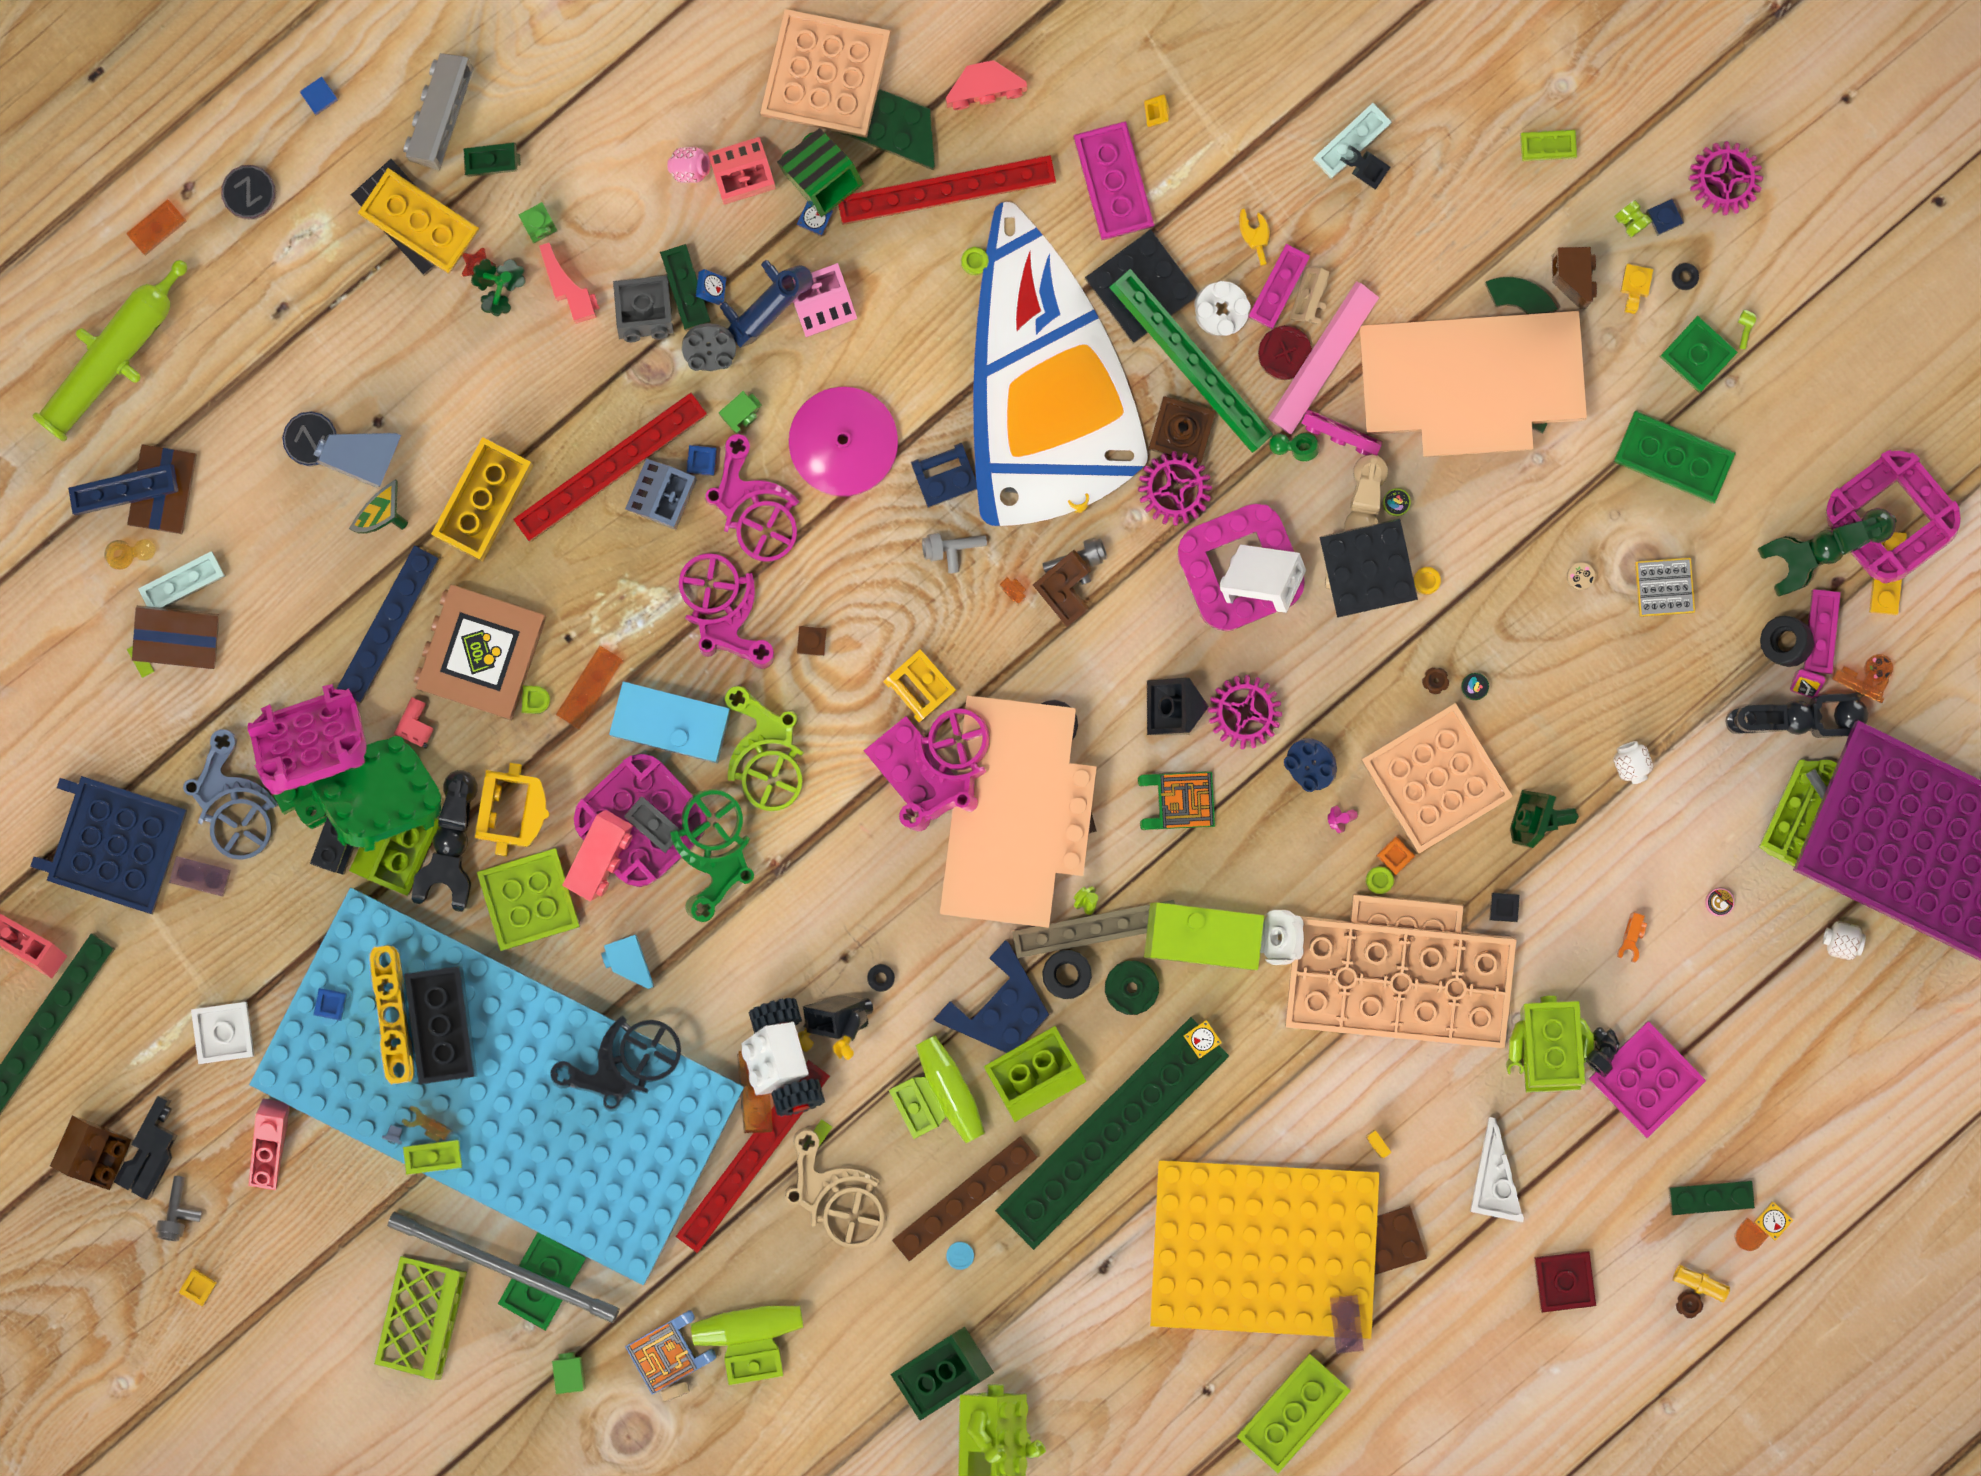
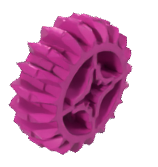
[1688,141,1763,216]
[1138,451,1212,526]
[1208,675,1282,750]

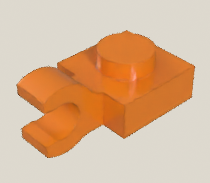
[1617,913,1647,963]

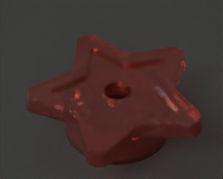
[462,248,496,277]

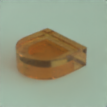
[1734,1217,1769,1251]

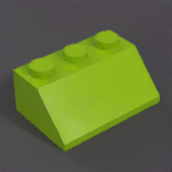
[349,819,438,896]
[983,1026,1087,1122]

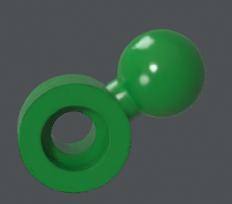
[1269,433,1319,462]

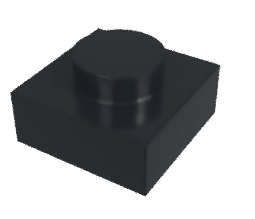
[1489,893,1520,922]

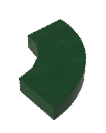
[1484,277,1557,314]

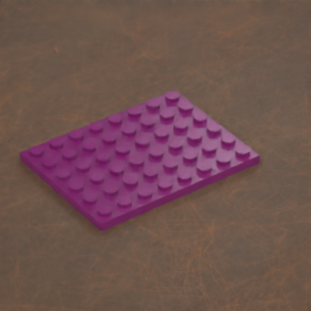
[1793,720,1981,961]

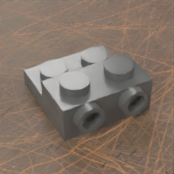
[613,275,673,343]

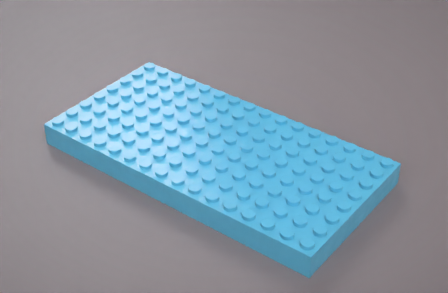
[249,888,745,1285]

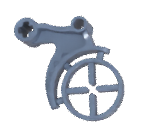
[183,730,278,860]

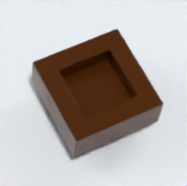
[797,626,827,656]

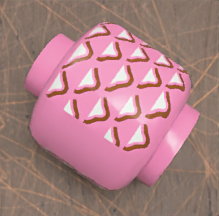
[668,147,710,183]

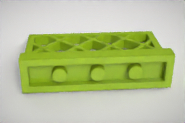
[374,1256,467,1380]

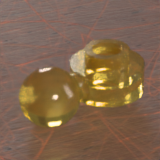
[104,539,156,570]

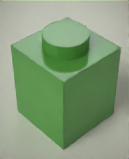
[552,1352,585,1394]

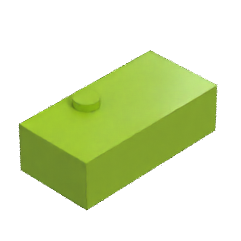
[1144,902,1264,970]

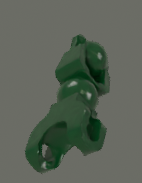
[1758,508,1897,597]

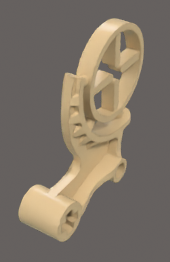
[785,1128,884,1248]

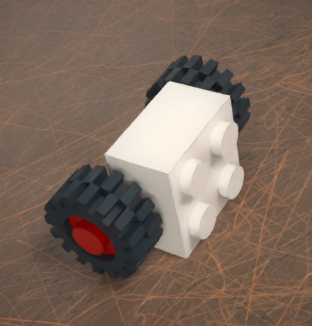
[741,998,825,1116]

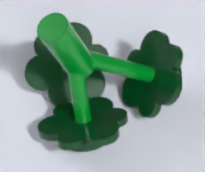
[471,259,525,316]

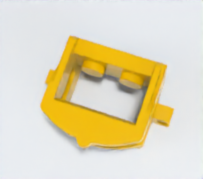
[475,763,550,857]

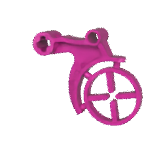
[705,434,799,562]
[679,554,774,669]
[899,709,989,832]

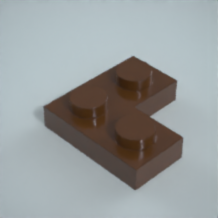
[1033,549,1092,627]

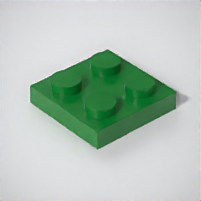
[1660,315,1738,393]

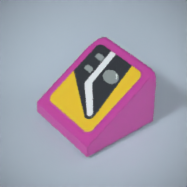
[1790,669,1826,698]

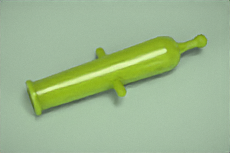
[33,260,187,441]

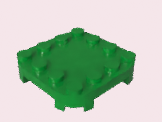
[311,736,441,852]

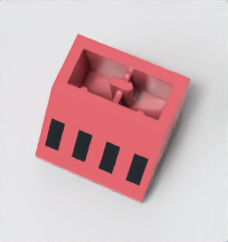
[708,137,776,205]

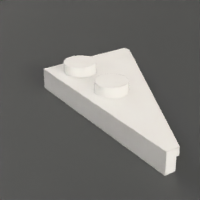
[1470,1117,1524,1222]

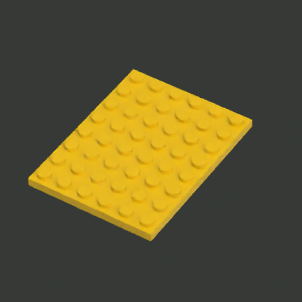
[1150,1160,1379,1339]

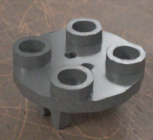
[682,323,736,371]

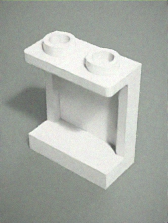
[1220,545,1306,613]

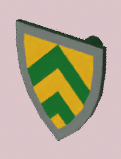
[349,479,408,534]

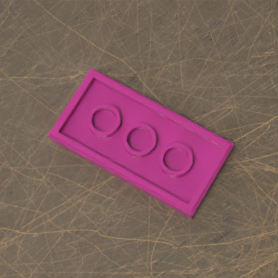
[1073,121,1154,241]

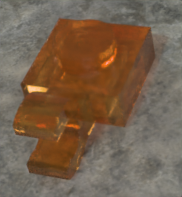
[402,1106,453,1142]

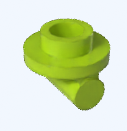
[1074,886,1098,915]

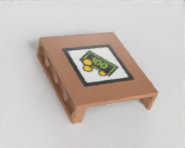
[414,584,547,721]

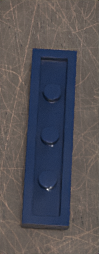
[68,464,178,516]

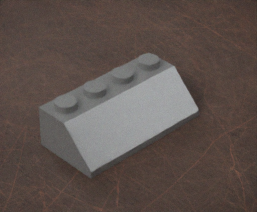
[404,53,474,171]

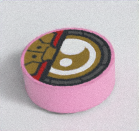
[1705,888,1734,916]

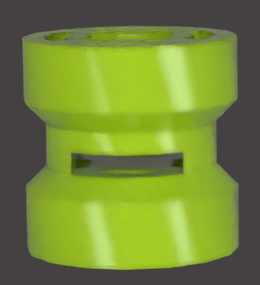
[1614,200,1652,238]

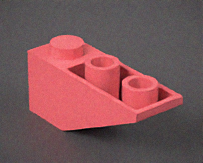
[248,1098,290,1190]

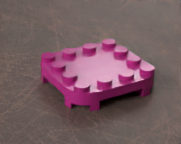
[247,684,366,795]
[574,754,707,887]

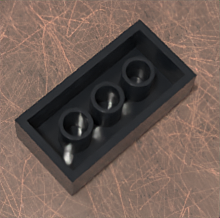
[404,966,478,1085]

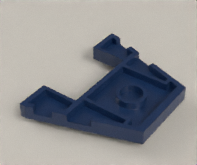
[934,940,1049,1053]

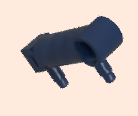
[720,260,813,348]

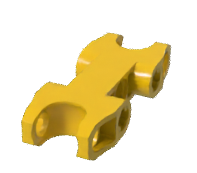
[370,945,415,1084]

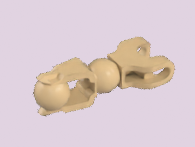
[1325,455,1388,590]

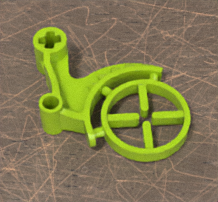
[725,686,804,811]

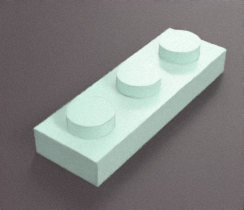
[1313,103,1392,179]
[138,551,225,608]

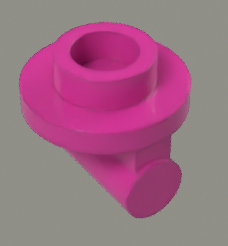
[1328,806,1358,833]

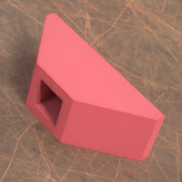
[946,60,1027,110]

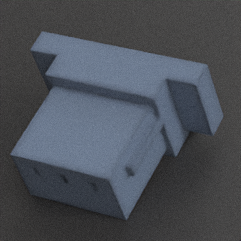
[382,1125,402,1145]

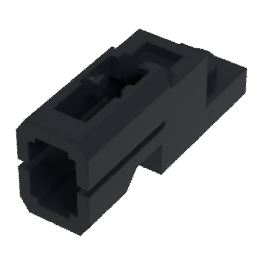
[114,1095,178,1200]

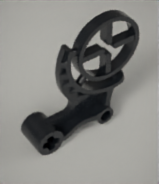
[551,1016,681,1112]

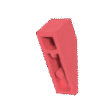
[0,914,67,979]

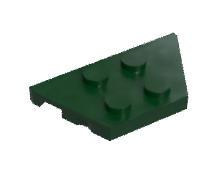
[839,89,935,170]

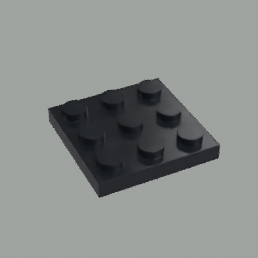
[1085,229,1198,344]
[1319,519,1418,618]

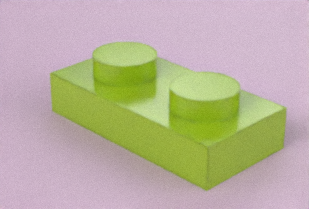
[403,1140,463,1175]

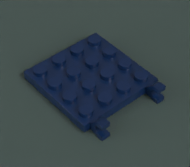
[30,776,187,915]

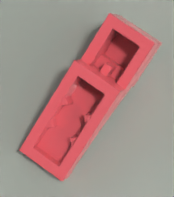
[539,243,599,324]

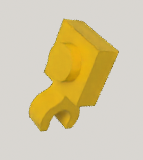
[1620,264,1653,314]

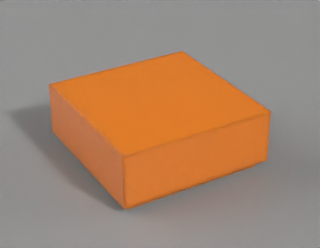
[1376,837,1415,875]

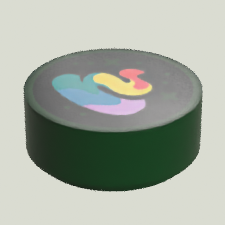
[1461,673,1489,701]

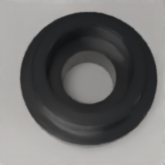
[1671,263,1699,291]
[867,964,895,992]

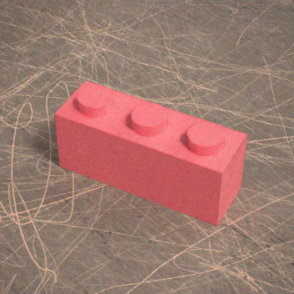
[562,810,633,902]

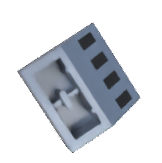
[625,459,697,530]

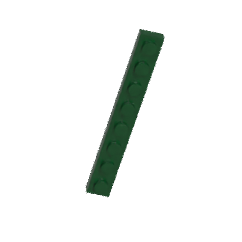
[0,933,115,1115]

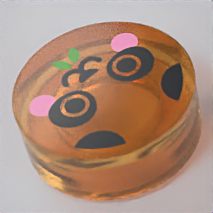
[1864,654,1893,682]

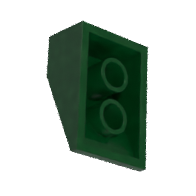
[890,1326,994,1421]

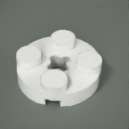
[1194,281,1250,336]
[1260,910,1304,965]

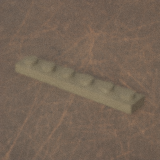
[1012,900,1175,958]

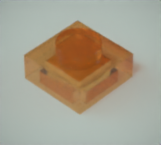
[999,577,1026,606]

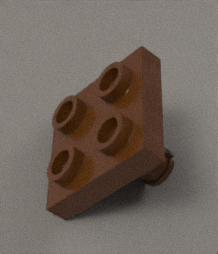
[1148,396,1216,464]

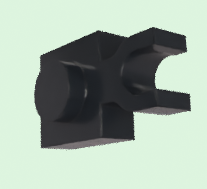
[1340,145,1391,190]

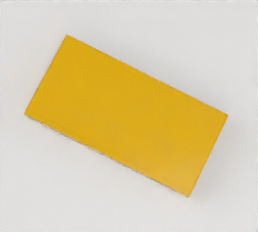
[358,168,480,274]

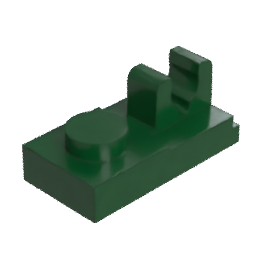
[463,143,521,177]

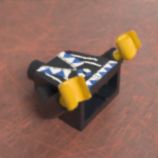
[797,995,873,1060]

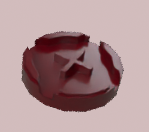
[1258,325,1312,381]

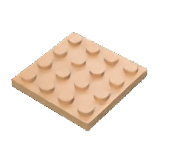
[760,9,892,138]
[1361,703,1513,854]

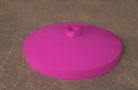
[789,387,898,497]

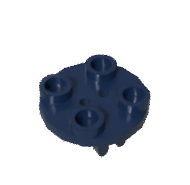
[1284,738,1337,792]

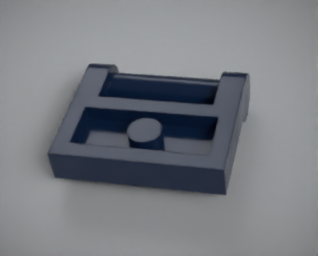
[910,443,977,508]

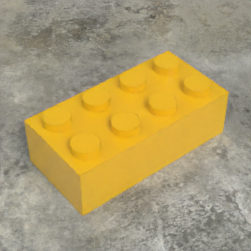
[431,437,534,562]

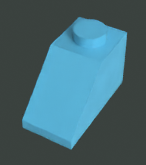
[601,935,654,989]

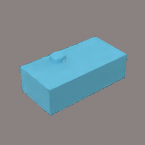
[609,682,731,764]

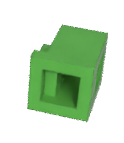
[518,202,558,243]
[718,391,762,434]

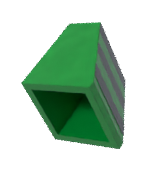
[777,128,864,218]

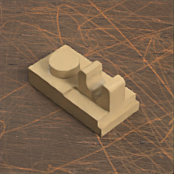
[1290,267,1329,324]

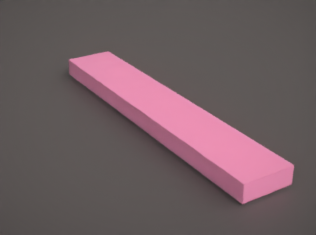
[1268,282,1379,434]

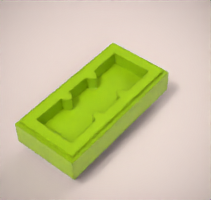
[1520,130,1577,161]

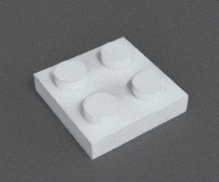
[191,1002,254,1064]

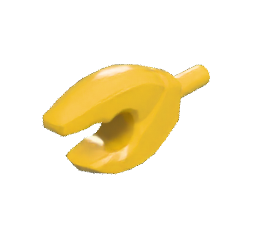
[1239,208,1270,266]

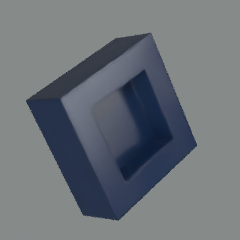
[1646,199,1683,236]

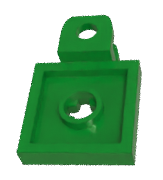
[273,783,327,829]

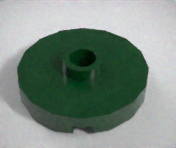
[1105,961,1159,1015]

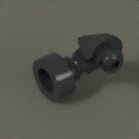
[1585,1027,1620,1077]

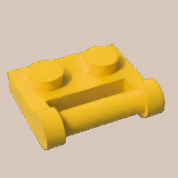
[883,649,956,723]

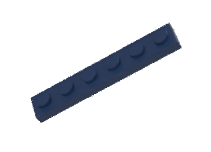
[337,545,439,703]

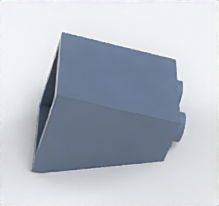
[313,433,401,488]

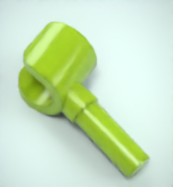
[1738,310,1756,350]

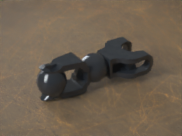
[1725,692,1869,738]
[412,770,478,912]

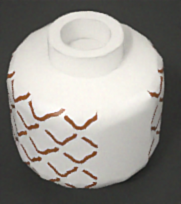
[1613,741,1653,784]
[1823,921,1866,960]

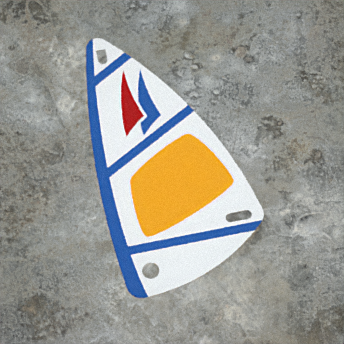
[973,202,1148,526]

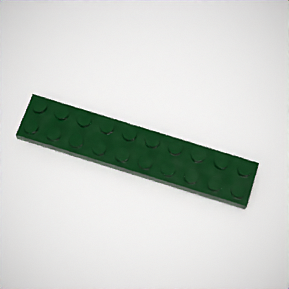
[995,1017,1229,1250]

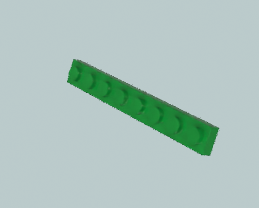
[1109,269,1273,453]

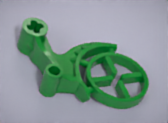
[670,789,754,922]

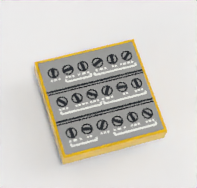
[1635,558,1695,617]

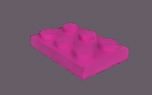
[864,716,955,814]

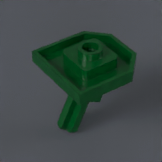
[1510,790,1579,848]

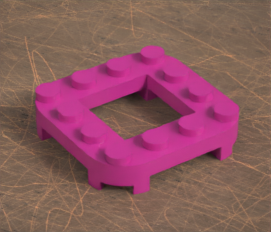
[1826,450,1961,583]
[1177,504,1305,632]

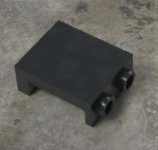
[310,816,354,875]

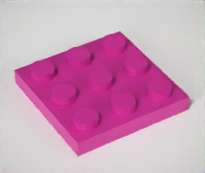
[1588,1021,1706,1138]

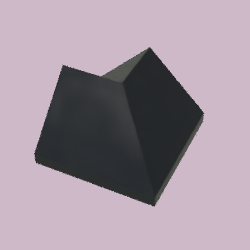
[1147,678,1209,735]

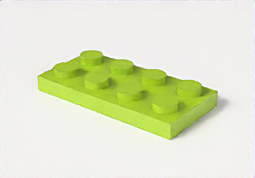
[1236,1353,1351,1473]

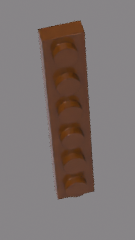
[892,1136,1038,1261]

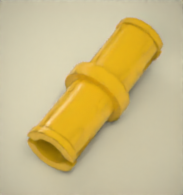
[1672,1264,1730,1303]

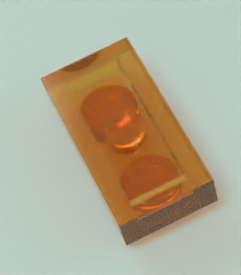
[126,199,187,256]

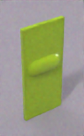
[127,646,154,678]
[803,1119,832,1148]

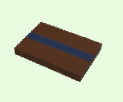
[127,444,197,535]
[132,605,219,669]

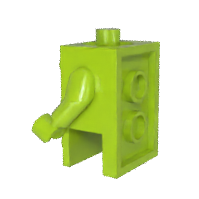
[1506,996,1594,1093]
[958,1384,1046,1476]

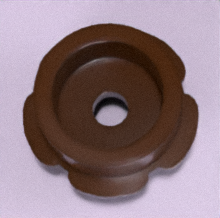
[1422,668,1449,694]
[1676,1291,1703,1318]

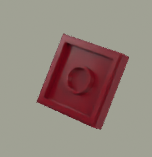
[1534,1251,1596,1313]

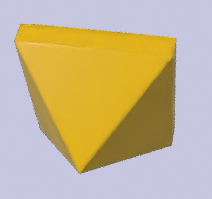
[1144,95,1170,127]

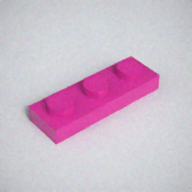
[1248,244,1310,329]
[1301,409,1383,456]
[1803,589,1841,674]

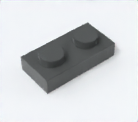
[624,796,681,853]

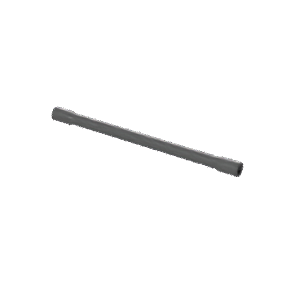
[388,1211,620,1323]

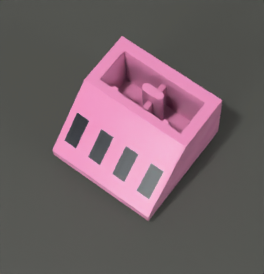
[793,263,857,337]

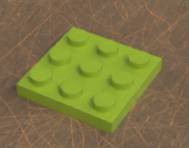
[477,848,580,951]

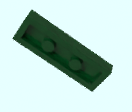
[660,244,711,331]
[1669,1181,1755,1215]

